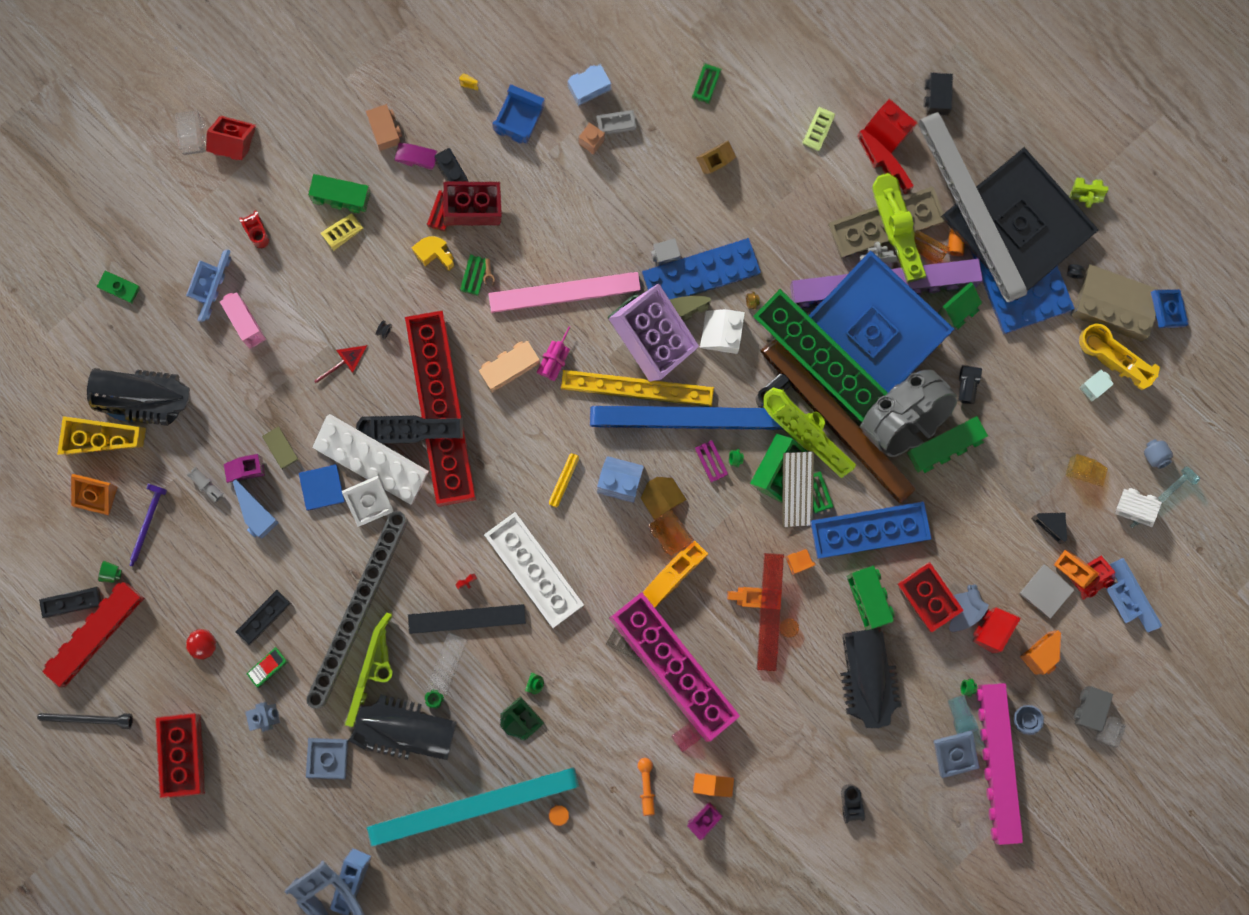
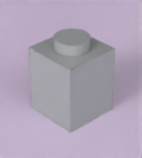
[650,238,680,266]

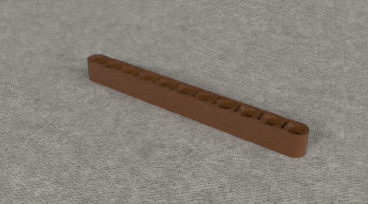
[760,338,915,503]

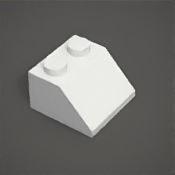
[700,309,745,354]

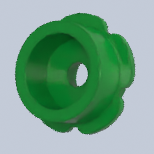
[729,449,744,468]
[960,679,977,698]
[424,689,444,709]

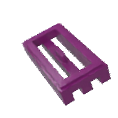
[695,440,728,483]

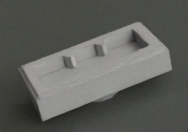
[597,110,636,135]

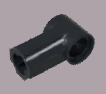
[958,365,982,404]
[755,373,792,408]

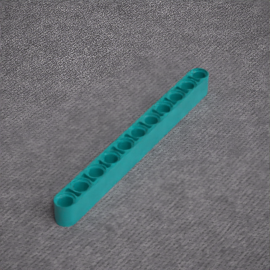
[366,767,580,846]

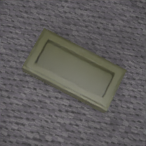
[262,426,299,469]

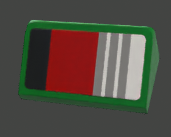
[246,647,289,688]

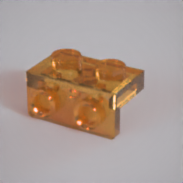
[648,509,694,556]

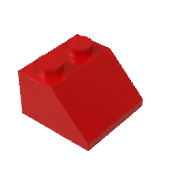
[864,98,918,154]
[206,116,256,160]
[973,607,1021,654]

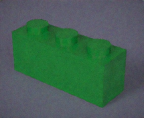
[308,174,371,213]

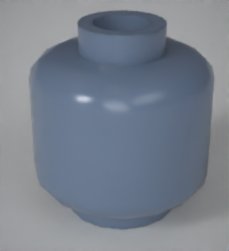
[1144,439,1173,469]

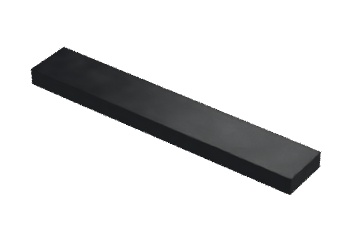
[408,604,526,634]

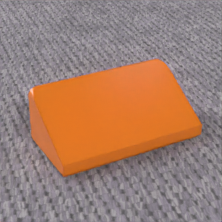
[1054,550,1099,589]

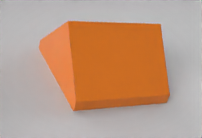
[71,474,118,515]

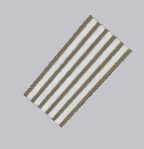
[782,452,814,527]

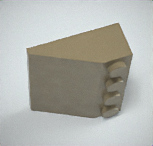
[1071,264,1160,342]

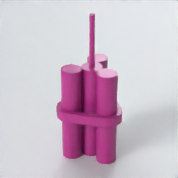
[536,326,570,381]

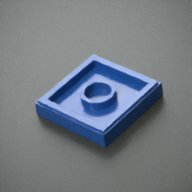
[1151,289,1188,328]
[299,464,345,511]

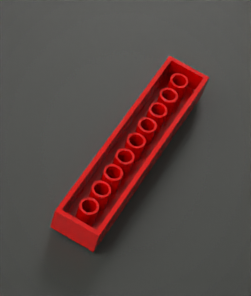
[405,310,476,507]

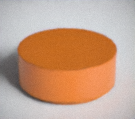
[549,805,569,826]

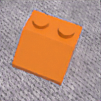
[1020,630,1061,675]

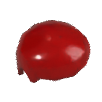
[186,629,216,660]

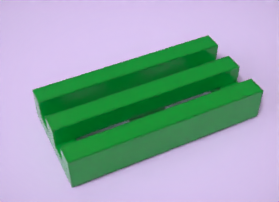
[692,63,722,104]
[460,254,487,296]
[813,471,834,514]

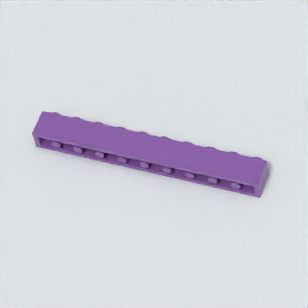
[790,259,982,309]

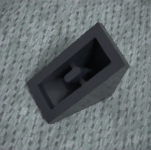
[1031,512,1067,544]

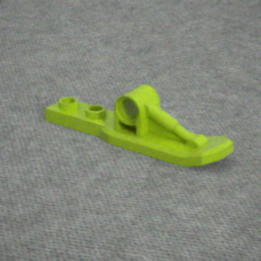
[872,173,926,283]
[764,388,856,478]
[345,612,392,727]

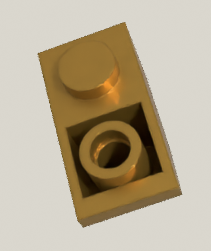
[696,140,736,174]

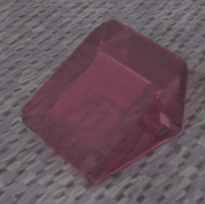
[671,723,701,752]

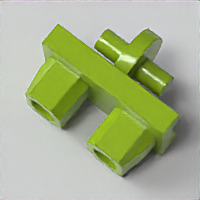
[1070,178,1108,208]

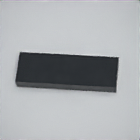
[39,587,101,619]
[235,590,291,646]

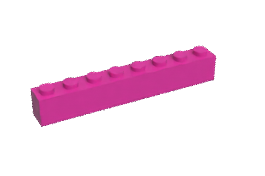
[976,683,1023,845]

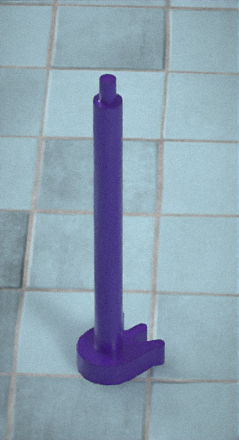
[129,483,167,567]

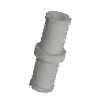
[187,467,224,503]

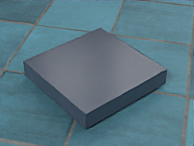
[933,731,979,778]
[306,738,348,779]

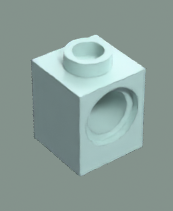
[1079,370,1114,402]

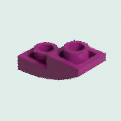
[394,143,437,170]

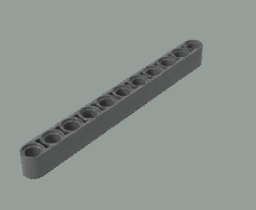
[306,511,408,709]

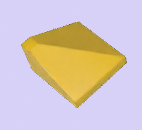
[459,73,479,90]

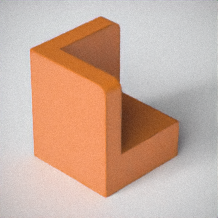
[785,549,816,575]

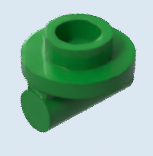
[525,673,544,694]

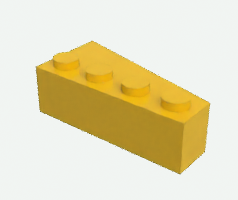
[57,416,146,455]

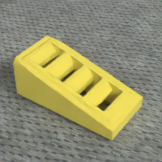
[320,213,364,251]

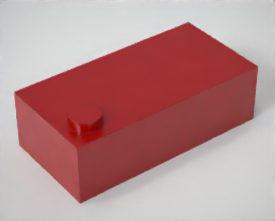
[155,713,205,798]

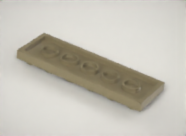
[828,186,945,259]

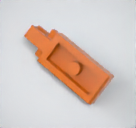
[727,587,782,609]

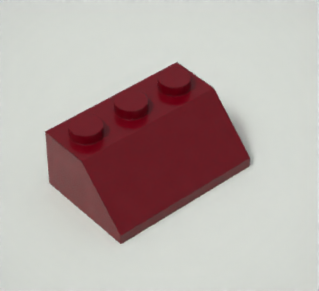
[443,181,502,226]

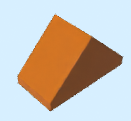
[693,773,734,798]

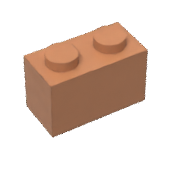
[366,104,402,151]

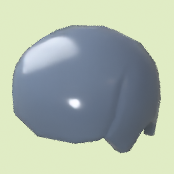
[1014,705,1044,735]

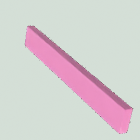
[488,272,641,313]

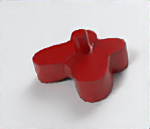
[455,573,478,589]

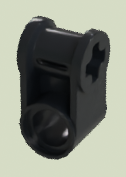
[841,784,865,824]

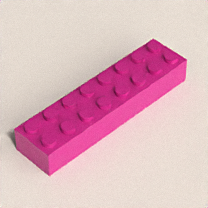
[608,592,740,742]

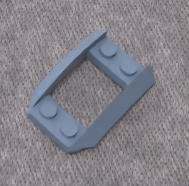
[285,860,364,915]

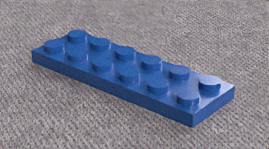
[642,238,761,299]
[810,502,931,559]

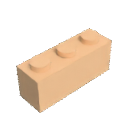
[479,341,540,393]

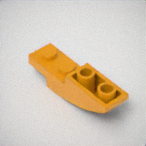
[642,540,708,608]

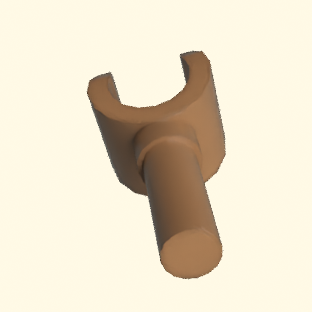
[483,259,495,286]

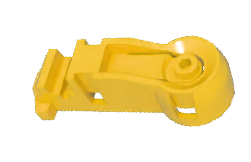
[1079,324,1160,390]

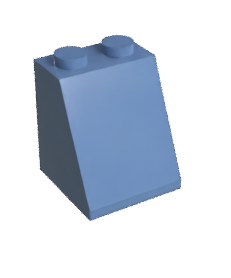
[597,456,644,503]

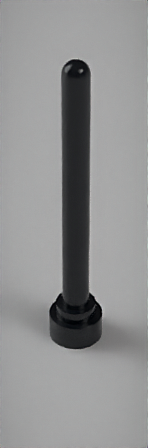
[37,713,133,729]

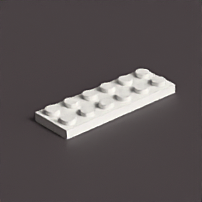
[312,414,429,505]
[484,512,584,628]

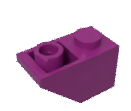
[223,454,265,483]

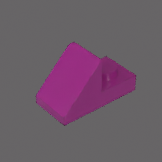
[687,802,723,840]

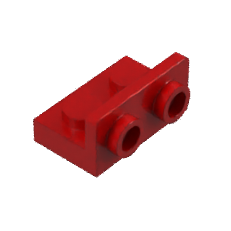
[1069,555,1116,600]

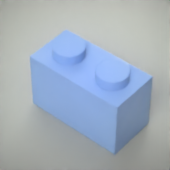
[568,64,611,106]

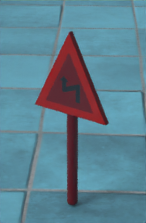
[314,345,367,383]

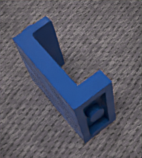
[492,84,545,144]

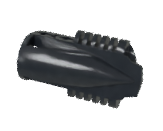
[87,368,190,426]
[840,628,902,728]
[355,695,457,760]

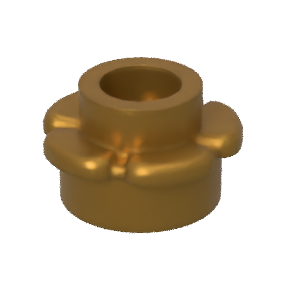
[746,291,760,310]

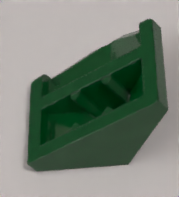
[500,696,545,741]

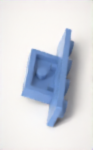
[186,250,231,322]
[1106,558,1162,632]

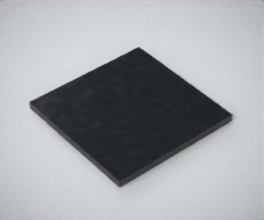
[941,147,1099,301]

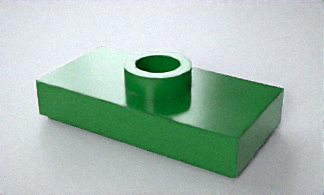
[96,270,141,304]

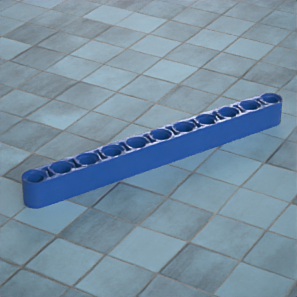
[590,406,784,430]

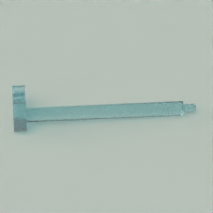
[1130,466,1201,528]

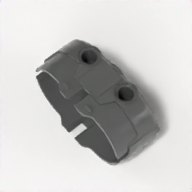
[860,370,958,457]

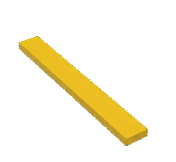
[561,370,714,407]

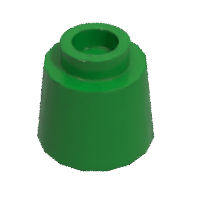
[98,561,122,583]

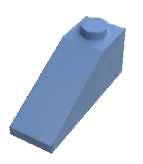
[233,479,279,539]
[330,849,371,915]

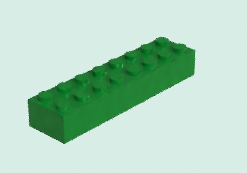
[753,289,888,422]

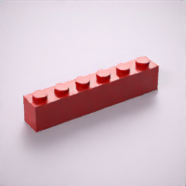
[42,582,145,688]

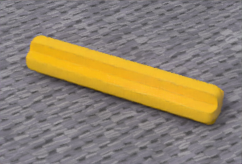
[549,453,579,508]

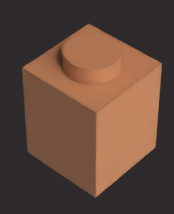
[579,123,605,155]

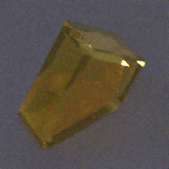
[1066,454,1108,487]

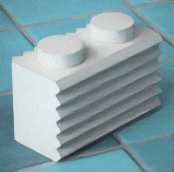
[1115,488,1162,527]

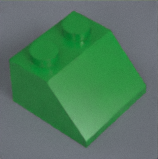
[937,282,982,330]

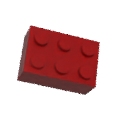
[897,562,964,633]

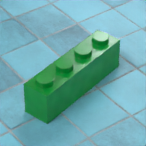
[907,416,988,474]

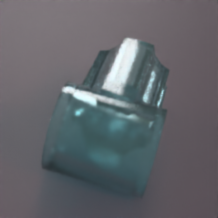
[947,695,979,734]

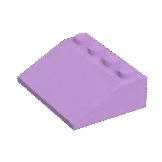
[609,284,699,381]

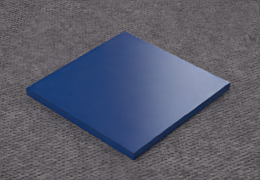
[809,250,954,393]

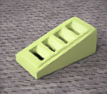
[802,107,835,151]

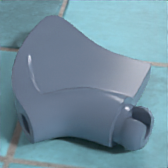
[949,584,989,632]

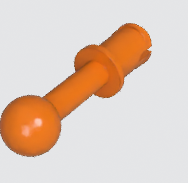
[637,758,655,816]

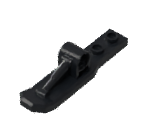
[356,415,463,443]

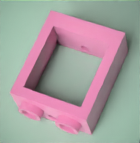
[220,292,266,349]

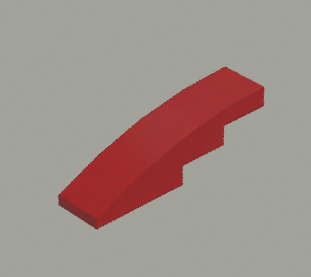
[857,129,914,195]

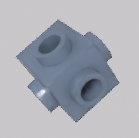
[245,702,280,732]

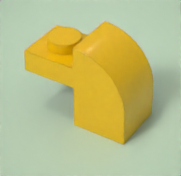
[411,236,455,271]

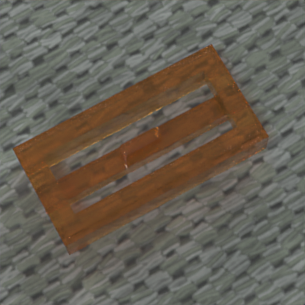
[914,230,950,264]

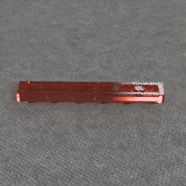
[756,553,784,671]

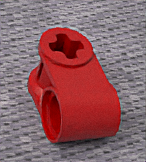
[239,210,269,249]

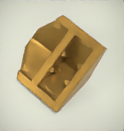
[641,477,687,520]

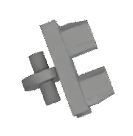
[859,242,897,269]

